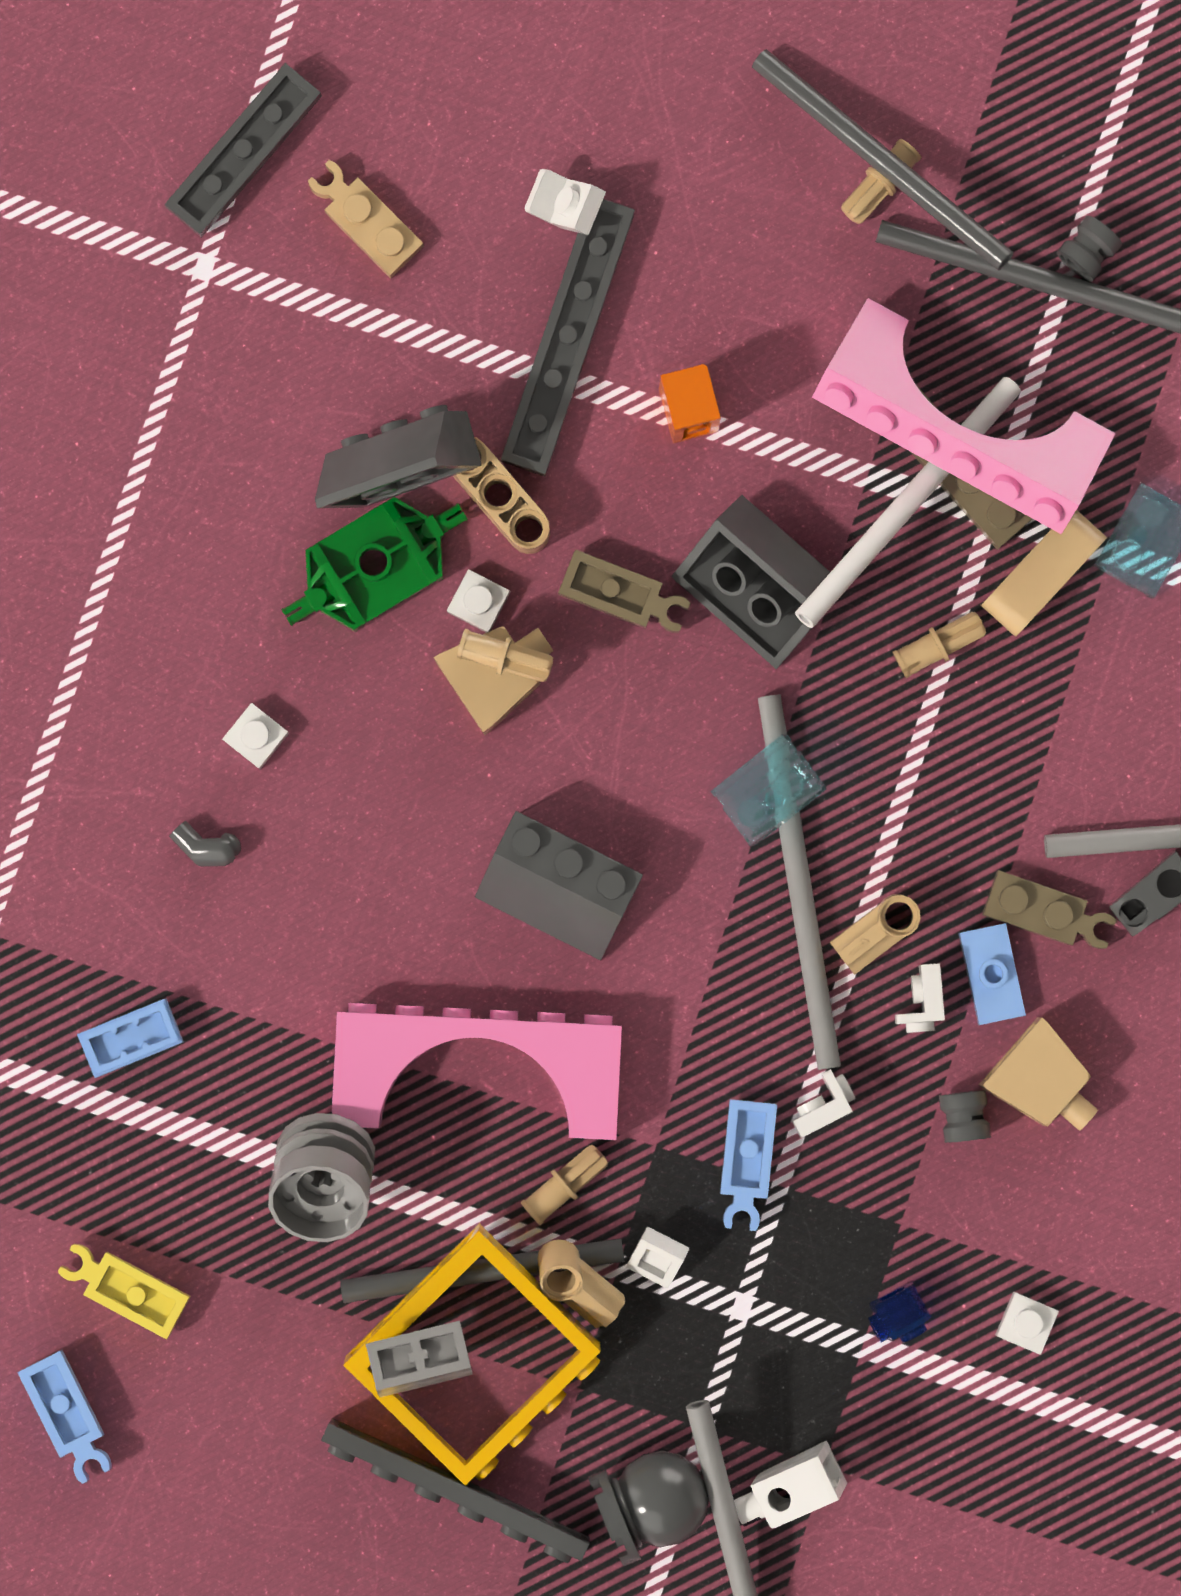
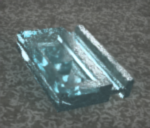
[1093,483,1181,599]
[710,734,827,846]

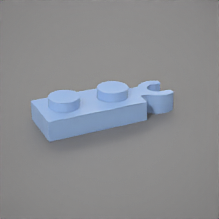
[720,1099,777,1231]
[17,1350,112,1484]

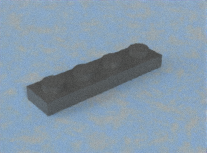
[164,63,322,238]

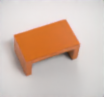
[659,364,721,444]

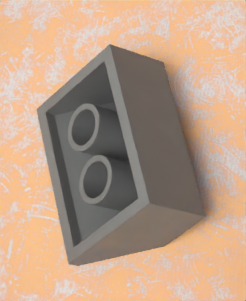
[315,405,482,509]
[671,495,830,669]
[475,811,643,961]

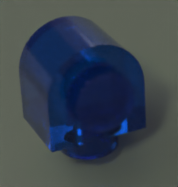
[868,1282,931,1343]

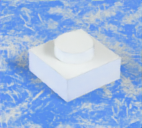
[447,569,510,633]
[222,703,289,769]
[626,1226,689,1289]
[995,1291,1059,1355]

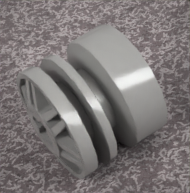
[268,1113,375,1242]

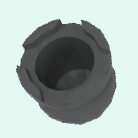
[588,1451,709,1566]

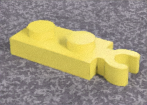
[58,1244,191,1339]

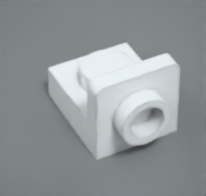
[525,169,606,235]
[895,963,945,1033]
[792,1069,856,1138]

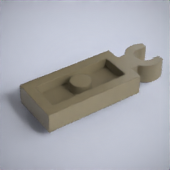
[558,549,690,633]
[982,870,1116,949]

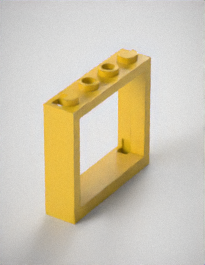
[343,1223,601,1486]

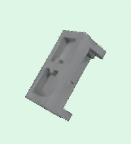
[366,1321,473,1397]

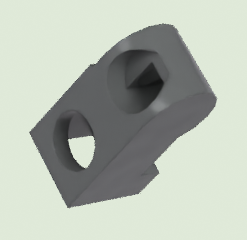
[1109,850,1181,937]

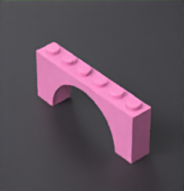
[812,298,1116,534]
[332,1003,622,1140]

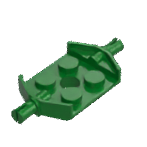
[281,497,468,632]

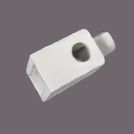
[734,1440,847,1529]

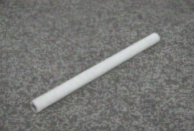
[795,377,1021,628]

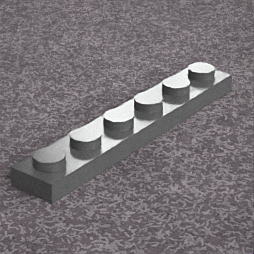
[501,199,635,477]
[321,1418,590,1563]

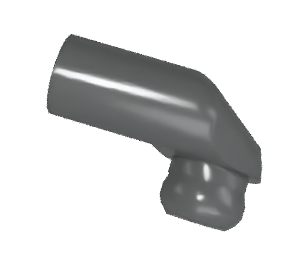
[169,821,241,867]

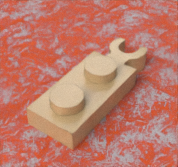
[308,160,424,279]

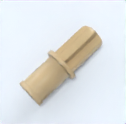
[841,139,921,224]
[893,612,986,679]
[457,629,553,682]
[521,1145,608,1225]

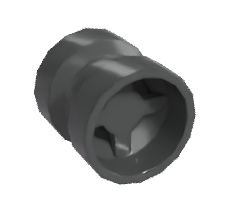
[1057,215,1122,282]
[939,1090,991,1143]

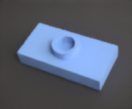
[958,923,1026,1025]
[77,999,184,1078]

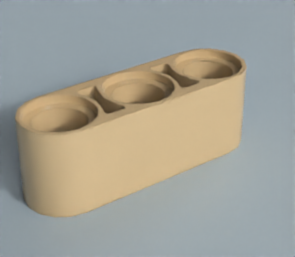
[453,437,550,554]
[981,510,1107,637]

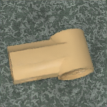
[830,894,921,975]
[537,1239,625,1328]

